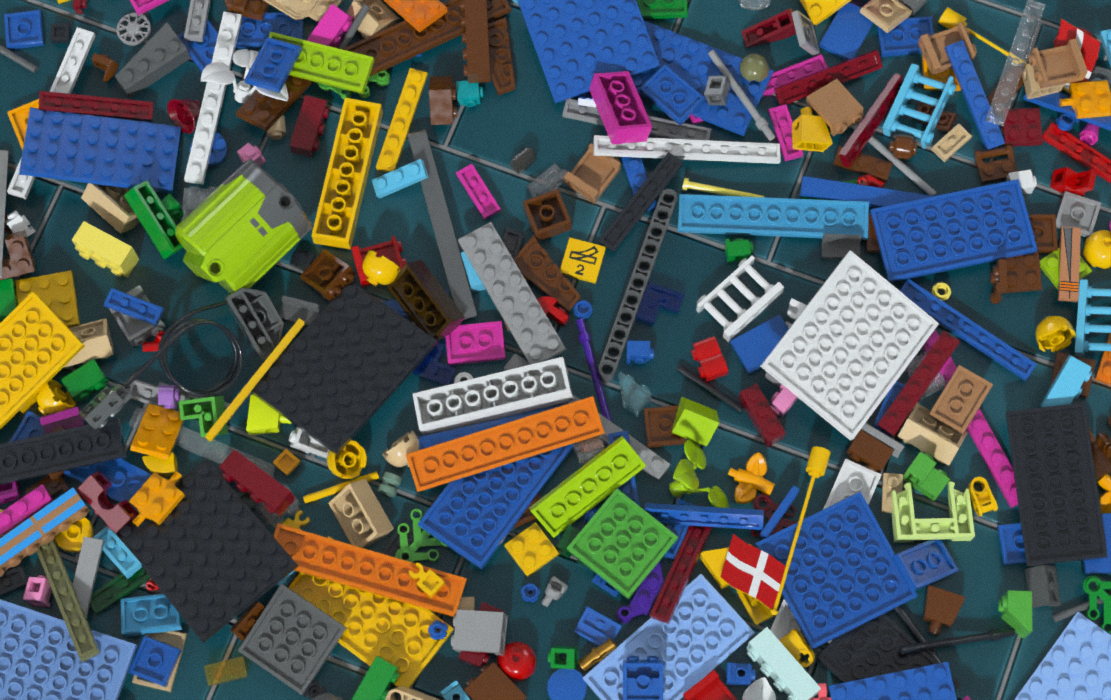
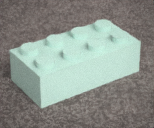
[746,627,821,700]

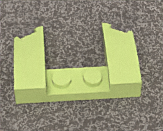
[891,482,975,543]

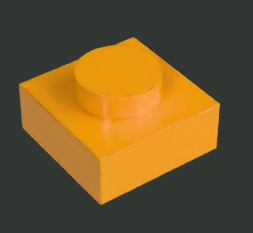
[273,449,301,476]

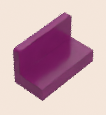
[39,406,84,434]

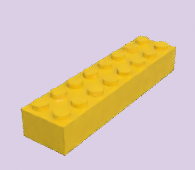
[311,98,383,250]

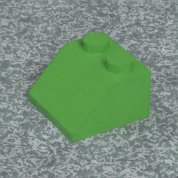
[998,590,1033,638]

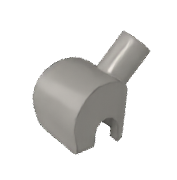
[541,576,568,607]

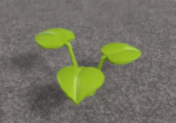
[669,439,729,508]

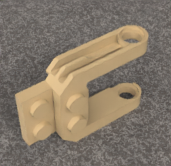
[264,0,343,23]

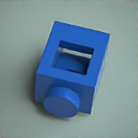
[626,341,654,365]
[726,662,755,686]

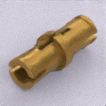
[578,638,617,671]

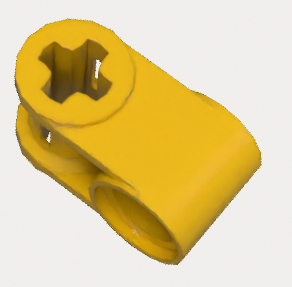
[967,477,998,517]
[779,628,815,667]

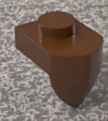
[91,53,119,83]

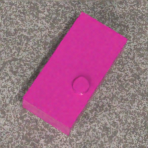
[589,71,652,144]

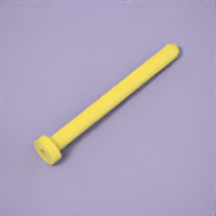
[682,178,765,198]

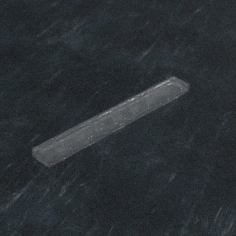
[986,0,1046,126]
[129,407,277,477]

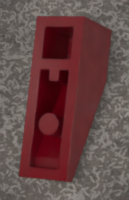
[741,9,796,48]

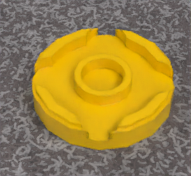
[54,517,94,553]

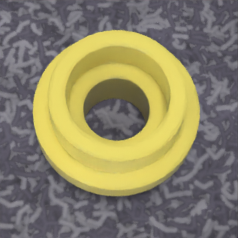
[932,282,951,301]

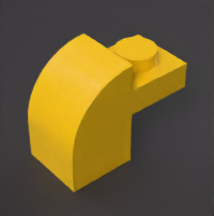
[142,452,178,477]

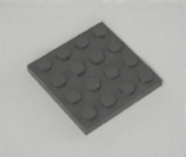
[238,584,347,695]

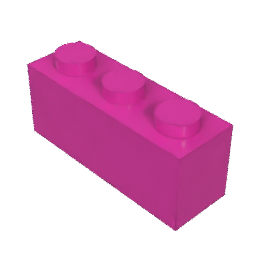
[307,4,355,48]

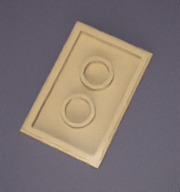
[132,631,188,692]

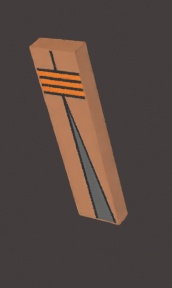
[1058,226,1081,302]

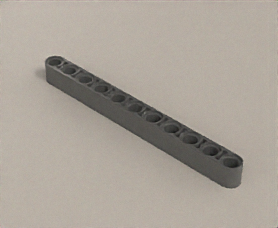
[407,129,477,320]
[599,189,677,382]

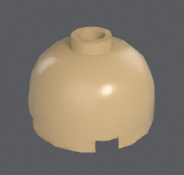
[382,430,419,467]

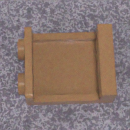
[918,22,977,75]
[1029,39,1088,89]
[806,79,863,136]
[564,143,621,204]

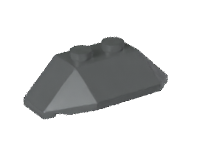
[225,287,284,361]

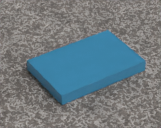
[121,593,182,637]

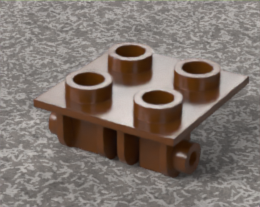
[1091,433,1111,479]

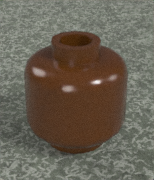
[889,134,917,159]

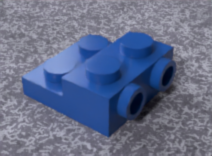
[623,656,663,700]

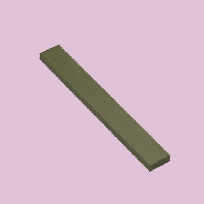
[37,539,100,662]

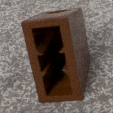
[922,585,965,636]

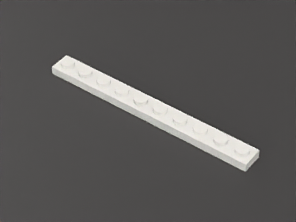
[184,12,243,185]
[7,27,95,199]
[593,135,781,164]

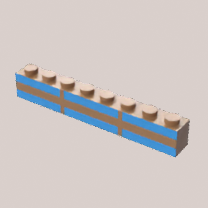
[0,488,90,577]

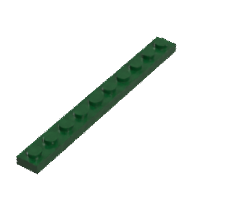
[90,491,262,615]

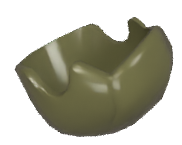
[739,54,770,82]

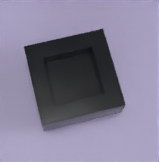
[50,23,71,43]
[290,247,316,272]

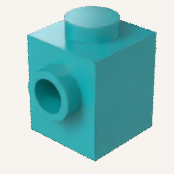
[456,81,483,107]

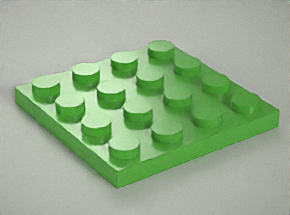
[567,488,678,599]

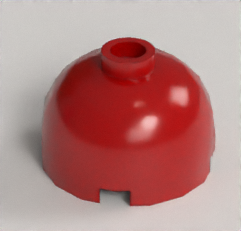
[497,642,537,682]

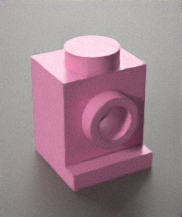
[237,143,266,166]
[770,385,797,417]
[23,575,52,607]

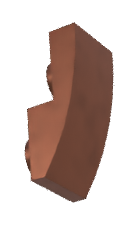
[913,101,957,132]

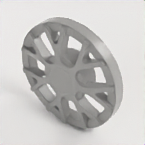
[116,13,151,46]

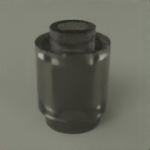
[509,147,537,174]

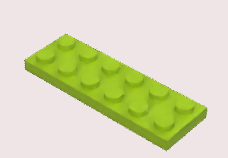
[269,32,375,94]
[529,436,646,538]

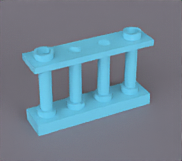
[882,63,956,149]
[1075,280,1111,358]

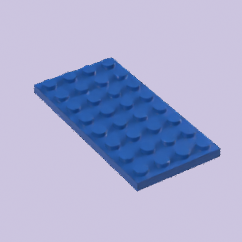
[631,20,773,136]
[19,107,181,194]
[870,179,1038,283]
[418,413,573,569]

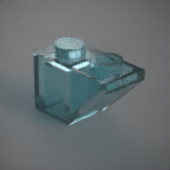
[618,372,652,417]

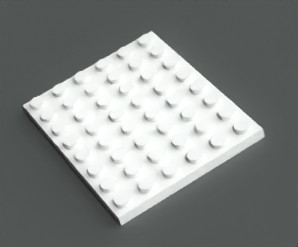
[760,250,939,441]

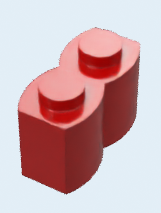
[691,336,728,382]

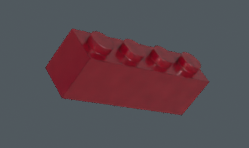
[219,449,295,516]

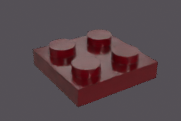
[1001,108,1043,147]

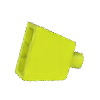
[246,395,292,435]

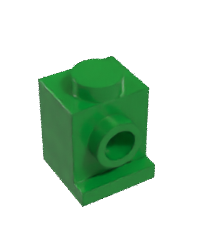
[161,194,184,223]
[724,238,753,263]
[548,646,578,669]

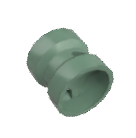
[377,472,402,498]

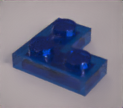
[636,282,685,325]
[413,342,456,386]

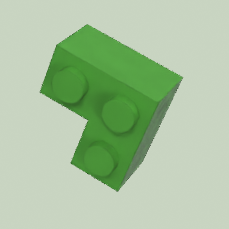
[179,396,228,437]
[903,452,950,502]

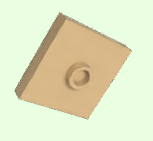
[860,0,912,33]

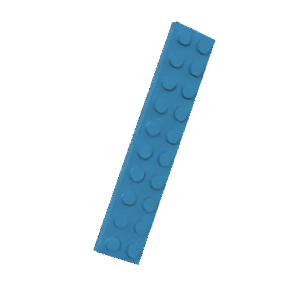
[678,194,869,240]

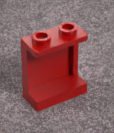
[351,236,406,288]
[683,670,737,700]

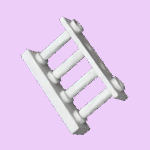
[696,256,784,342]

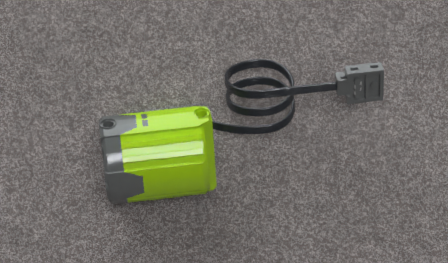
[78,158,313,430]

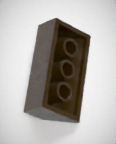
[387,260,465,342]

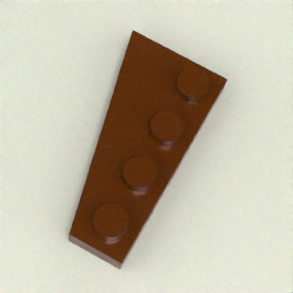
[488,18,515,96]
[513,235,581,313]

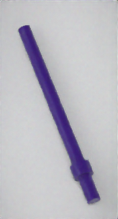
[576,319,612,422]

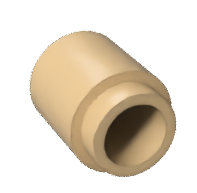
[267,115,286,140]

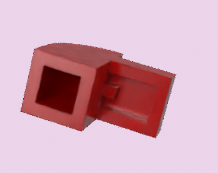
[1050,167,1097,196]
[537,296,569,328]

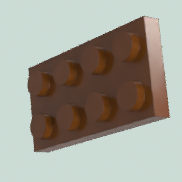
[236,75,312,132]

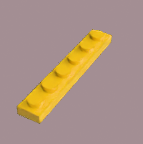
[376,68,428,173]

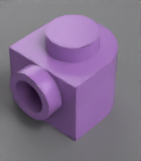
[158,385,181,409]

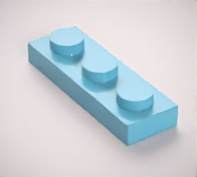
[372,159,429,198]
[93,526,142,579]

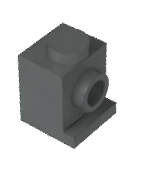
[704,75,731,106]

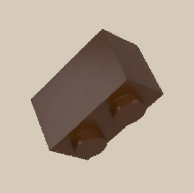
[847,430,894,473]

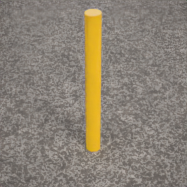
[303,471,379,504]

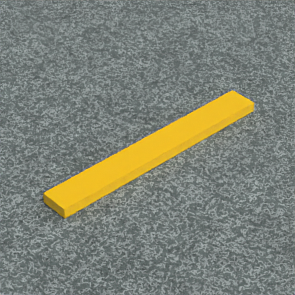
[205,318,305,441]

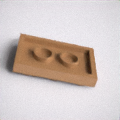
[929,365,993,435]

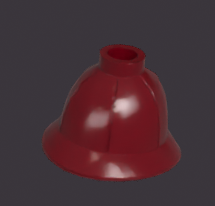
[167,99,202,134]

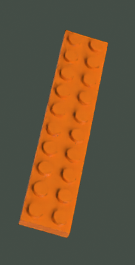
[406,396,605,492]
[273,524,467,617]

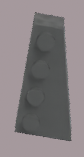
[115,23,191,99]

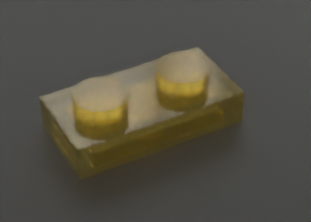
[204,656,248,686]

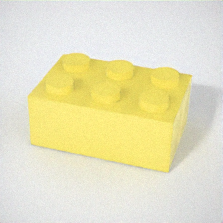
[72,221,139,278]

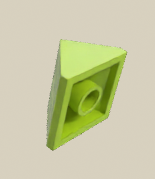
[671,397,720,446]

